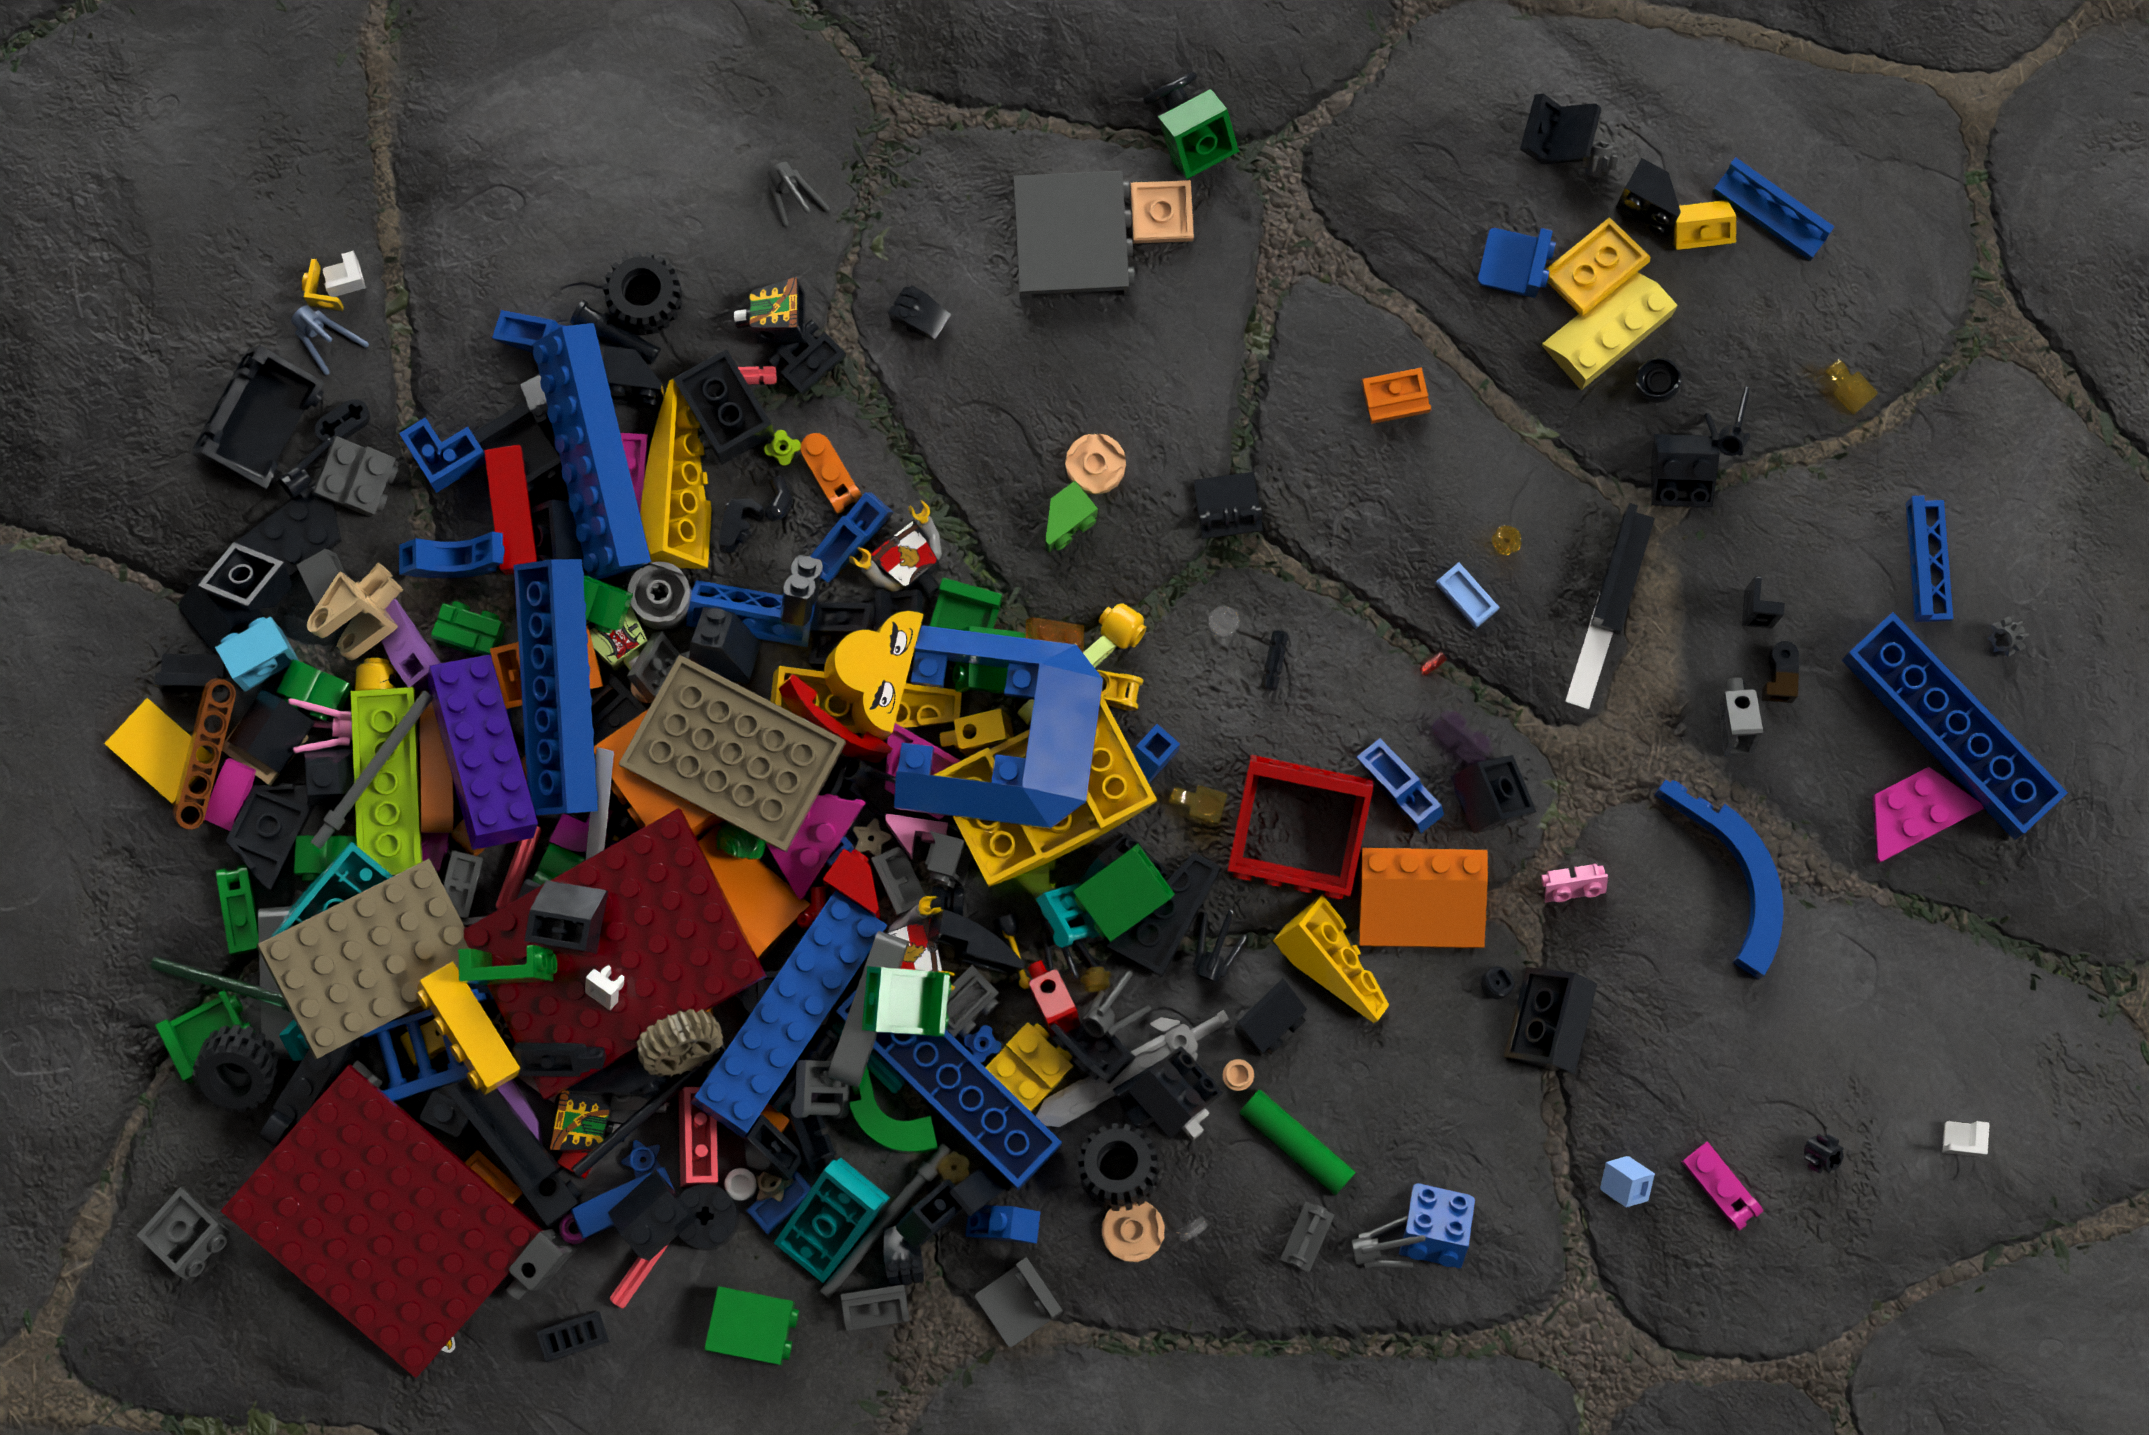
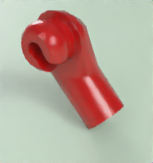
[797,886,827,930]

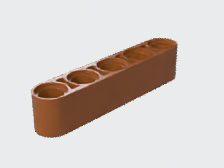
[173,678,236,829]
[419,690,453,833]

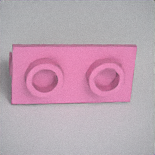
[1541,864,1608,903]

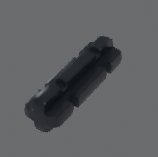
[1261,630,1289,691]

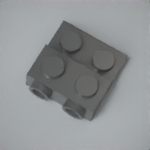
[312,436,398,517]
[137,1187,230,1281]

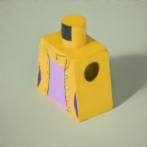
[940,708,1014,756]

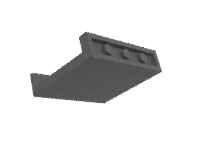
[1014,171,1135,301]

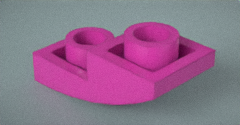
[204,758,256,831]

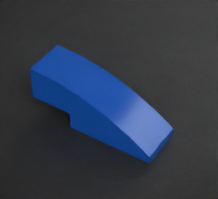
[492,310,565,353]
[810,492,894,583]
[1356,738,1444,834]
[570,1167,675,1239]

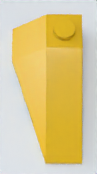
[1273,894,1389,1023]

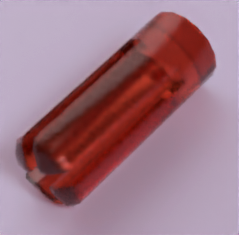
[1420,652,1447,676]

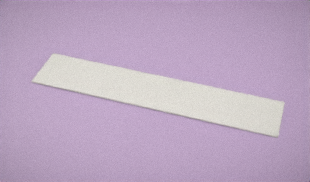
[1565,593,1613,709]
[586,747,614,860]

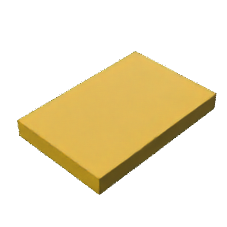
[1546,217,1651,317]
[104,698,212,805]

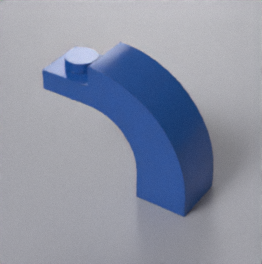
[399,532,505,578]

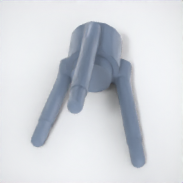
[291,305,369,375]

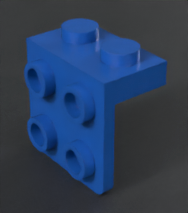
[1478,228,1556,298]
[1399,1183,1475,1268]

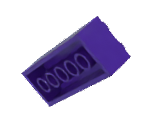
[426,654,538,850]

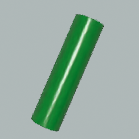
[1239,1089,1356,1196]

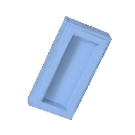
[1435,562,1500,629]

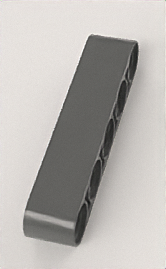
[258,906,294,1060]
[828,931,909,1088]

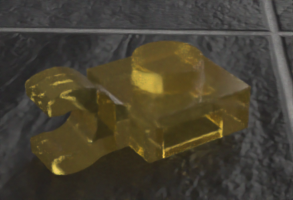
[1826,359,1878,415]
[1170,785,1228,825]

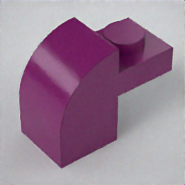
[549,800,615,857]

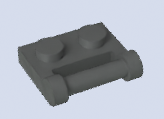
[791,1060,850,1119]

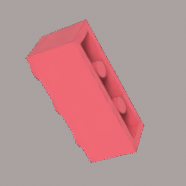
[678,1087,718,1187]

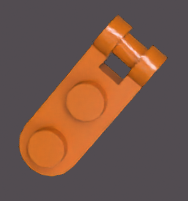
[801,433,862,515]

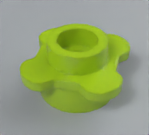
[764,430,801,466]

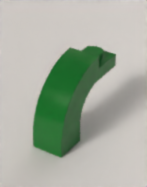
[849,1066,938,1154]

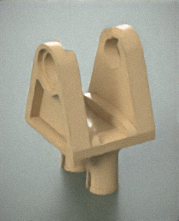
[307,563,403,660]

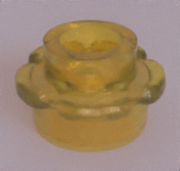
[1491,525,1522,555]
[1081,967,1111,992]
[938,1152,969,1183]

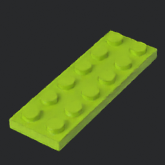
[351,687,423,876]

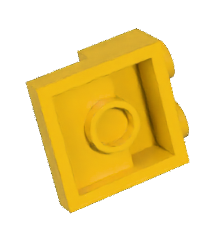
[985,1022,1073,1112]

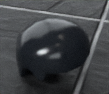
[1635,357,1681,403]

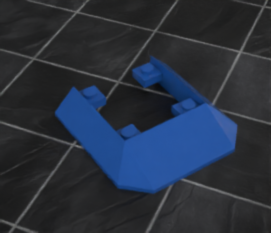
[894,625,1103,829]

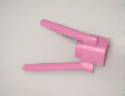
[288,698,353,753]

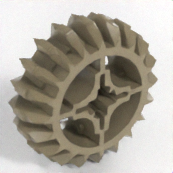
[636,1009,723,1077]

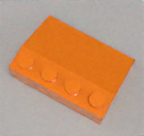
[698,824,810,962]
[1359,848,1488,948]

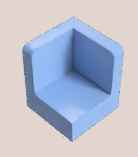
[1600,1156,1655,1208]

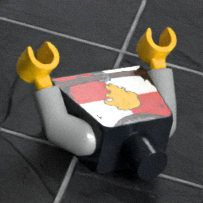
[849,500,942,598]
[869,896,955,991]

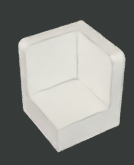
[323,251,366,297]
[1942,1121,1989,1157]

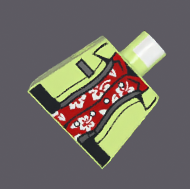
[586,605,648,671]

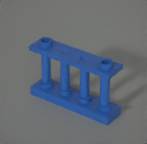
[363,989,491,1103]

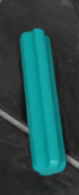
[830,1019,905,1094]

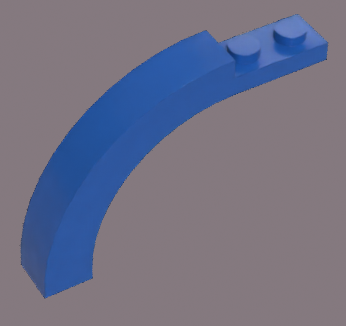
[1654,779,1783,980]

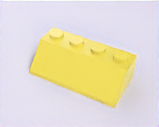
[1542,272,1678,390]

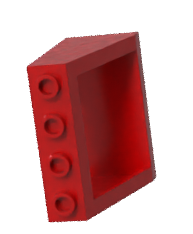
[1228,754,1374,899]

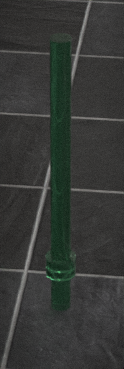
[151,957,291,1013]

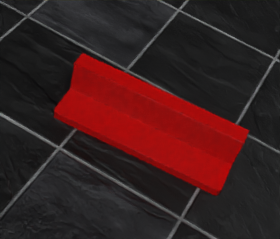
[484,445,537,575]

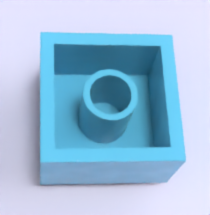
[215,616,299,692]

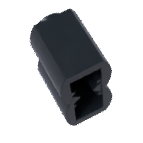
[780,555,823,627]

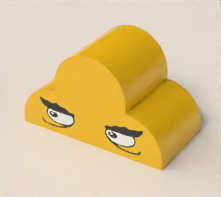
[824,611,923,741]

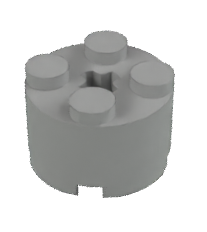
[628,561,692,630]

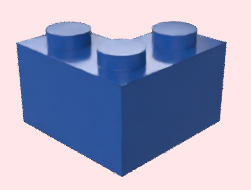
[399,417,486,493]

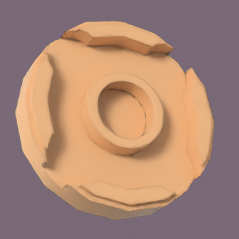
[1065,434,1126,495]
[1102,1201,1165,1262]

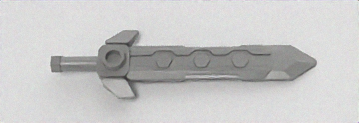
[1036,1010,1231,1127]

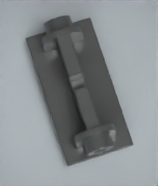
[1280,1202,1335,1273]

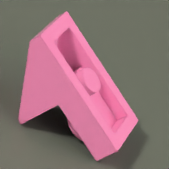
[885,814,949,860]

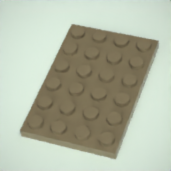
[619,655,846,853]
[256,859,469,1060]

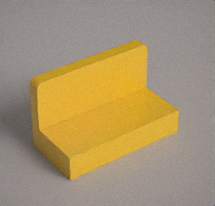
[1674,200,1736,250]

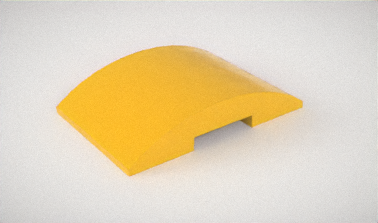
[934,694,1157,887]

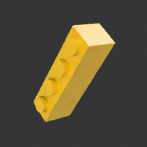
[416,961,521,1095]

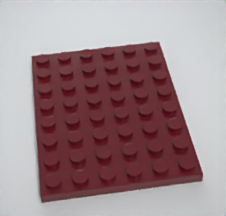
[464,808,767,1099]
[221,1064,543,1378]

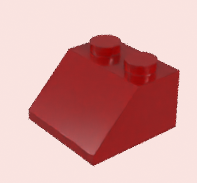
[823,848,881,920]

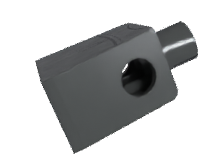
[1719,678,1763,756]
[505,1228,577,1300]

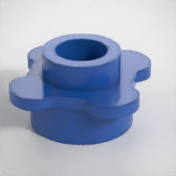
[964,1025,1001,1063]

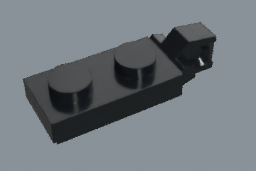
[514,1043,607,1077]

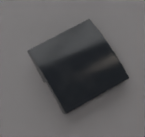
[809,602,875,669]

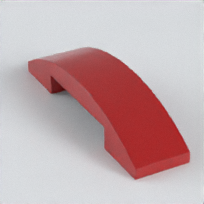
[779,674,893,763]

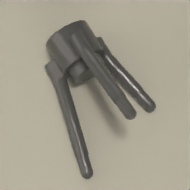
[768,162,830,227]
[1082,971,1151,1038]
[1352,1215,1426,1269]

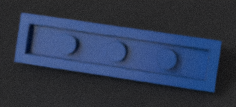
[1712,157,1834,261]
[1905,495,1953,622]
[686,580,817,647]

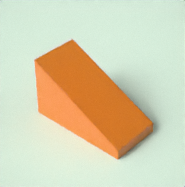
[760,1103,791,1133]

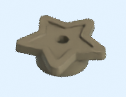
[853,819,892,856]
[755,1172,794,1202]

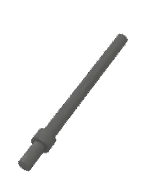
[311,690,434,849]
[819,1143,952,1298]

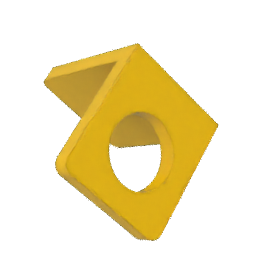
[302,259,344,311]

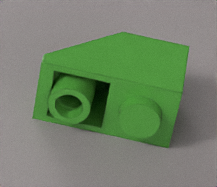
[1045,481,1098,552]

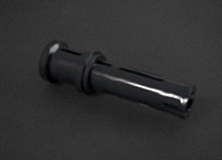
[570,300,661,365]
[768,1024,840,1114]

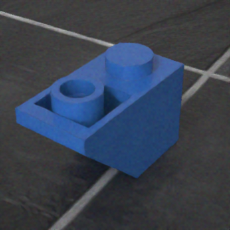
[1132,724,1180,783]
[966,1205,1040,1243]

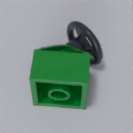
[1143,72,1239,179]

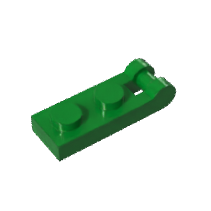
[216,864,259,955]

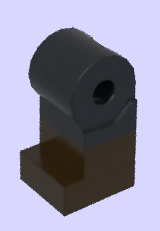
[1762,641,1799,703]

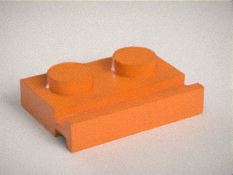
[1361,367,1431,424]

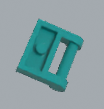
[1036,883,1100,947]

